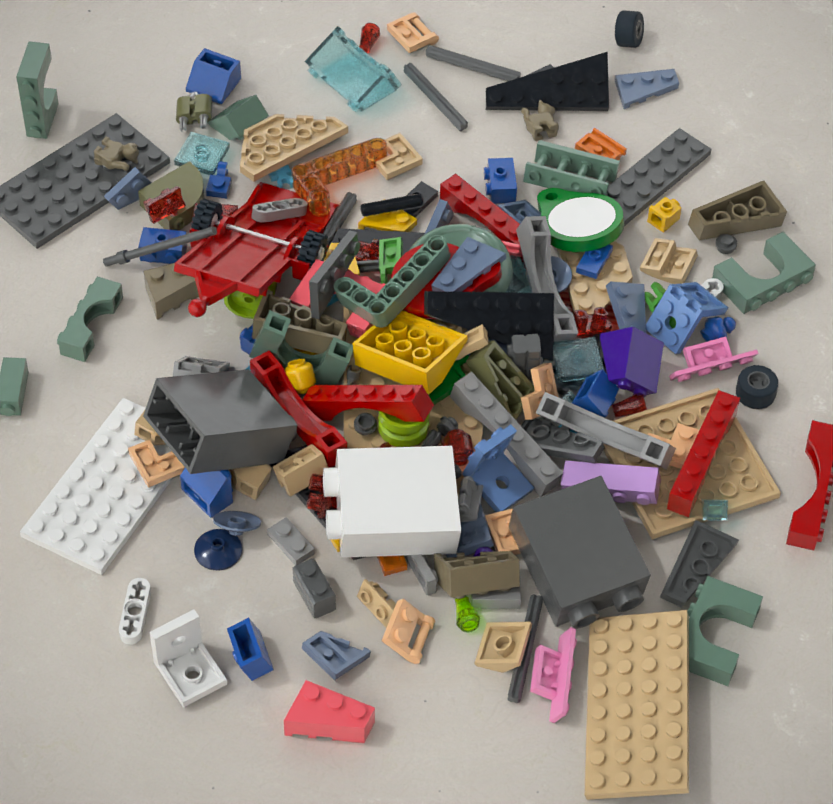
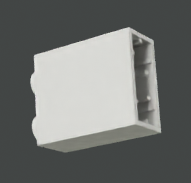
[323,446,461,558]

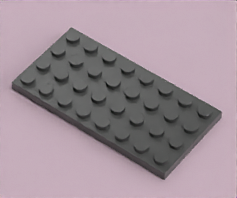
[0,113,170,249]

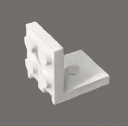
[150,609,227,708]

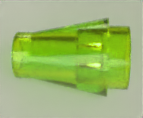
[455,596,480,632]

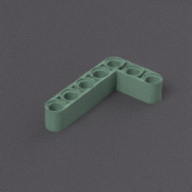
[334,235,451,328]

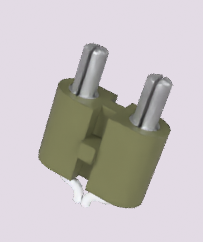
[176,92,212,132]

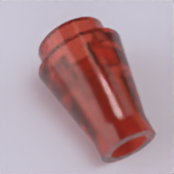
[358,23,380,54]
[612,394,647,418]

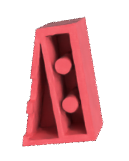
[284,680,375,743]

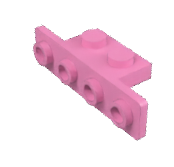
[669,337,758,382]
[530,627,577,723]

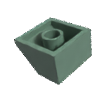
[208,95,269,140]

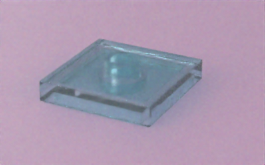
[174,132,230,175]
[553,337,604,382]

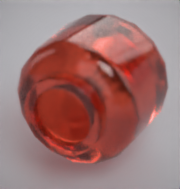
[442,429,474,466]

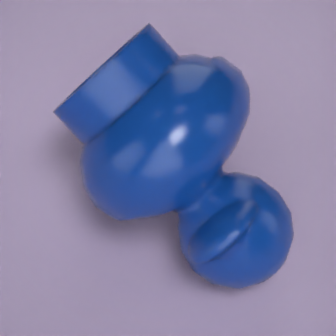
[700,317,736,342]

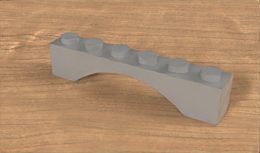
[516,216,578,347]
[450,372,563,497]
[536,392,676,470]

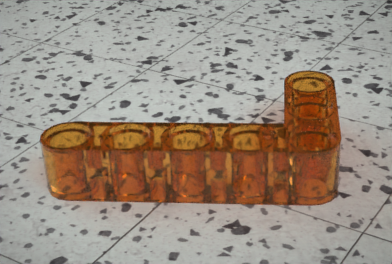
[292,138,387,217]

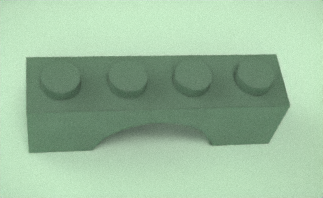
[57,276,123,362]

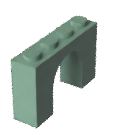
[16,41,59,139]
[712,232,816,314]
[249,310,353,385]
[0,357,29,416]
[688,576,763,686]

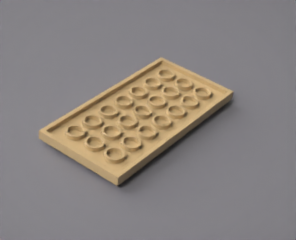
[584,610,689,800]

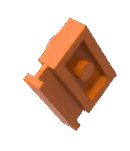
[575,128,627,160]

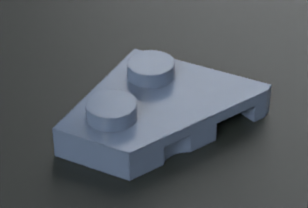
[104,167,152,210]
[424,199,454,235]
[302,631,371,681]

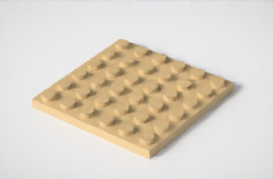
[603,388,781,539]

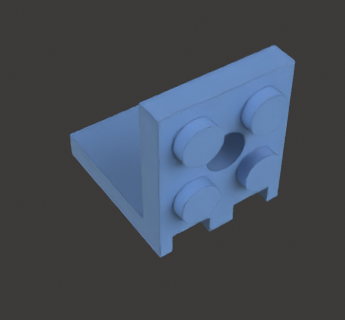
[646,282,729,354]
[462,424,534,512]

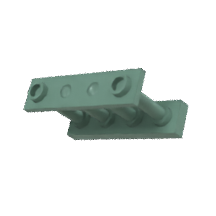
[523,140,620,196]

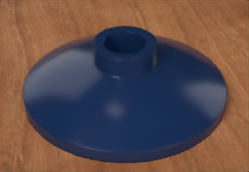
[194,529,242,571]

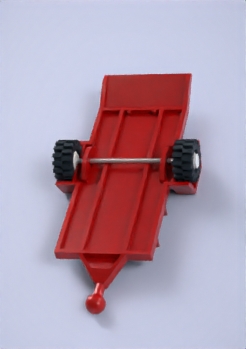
[174,182,339,317]

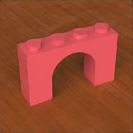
[289,259,386,338]

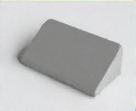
[471,586,521,609]

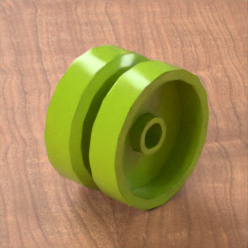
[224,282,277,319]
[378,411,430,447]

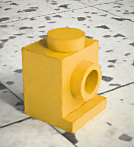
[647,197,682,233]

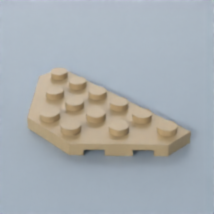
[240,114,348,182]
[557,241,633,321]

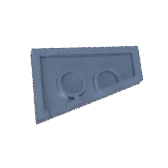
[431,237,507,292]
[606,281,646,333]

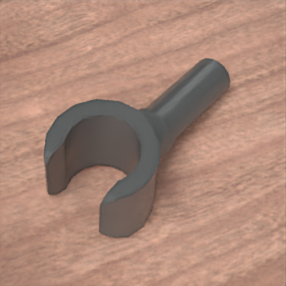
[347,365,361,385]

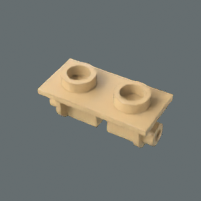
[357,579,396,628]

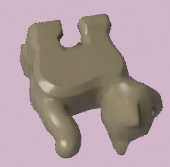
[521,100,559,141]
[94,136,139,171]

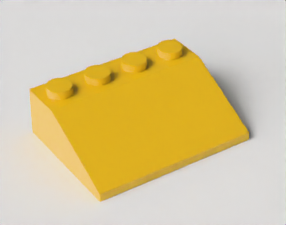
[352,311,468,395]

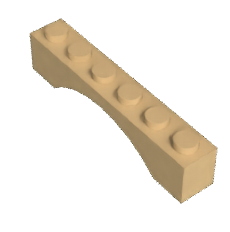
[134,410,272,500]

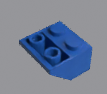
[186,48,241,105]
[180,468,233,518]

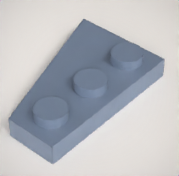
[615,69,679,109]

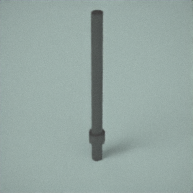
[103,226,217,266]

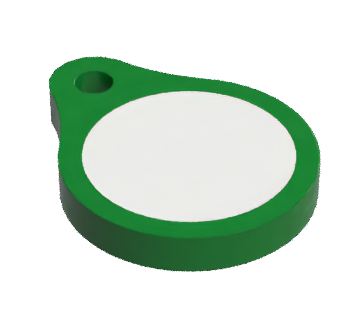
[537,188,624,252]

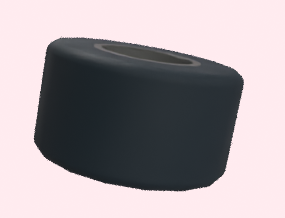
[615,10,644,48]
[736,365,778,409]

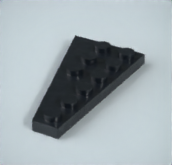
[485,52,609,111]

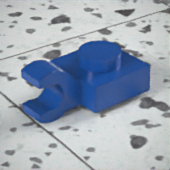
[206,161,231,199]

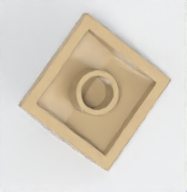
[474,622,532,673]

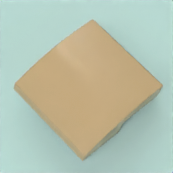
[640,238,698,284]

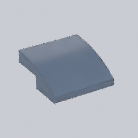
[446,502,494,558]

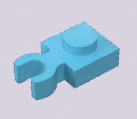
[268,164,294,188]

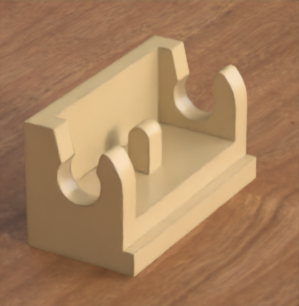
[272,444,328,497]

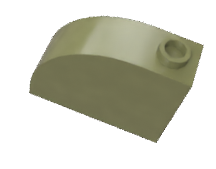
[138,161,205,230]

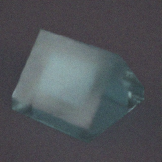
[701,498,728,520]

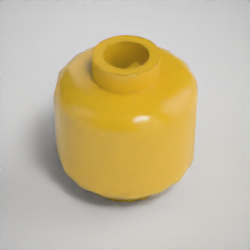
[284,358,316,394]

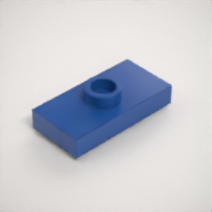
[576,244,613,279]

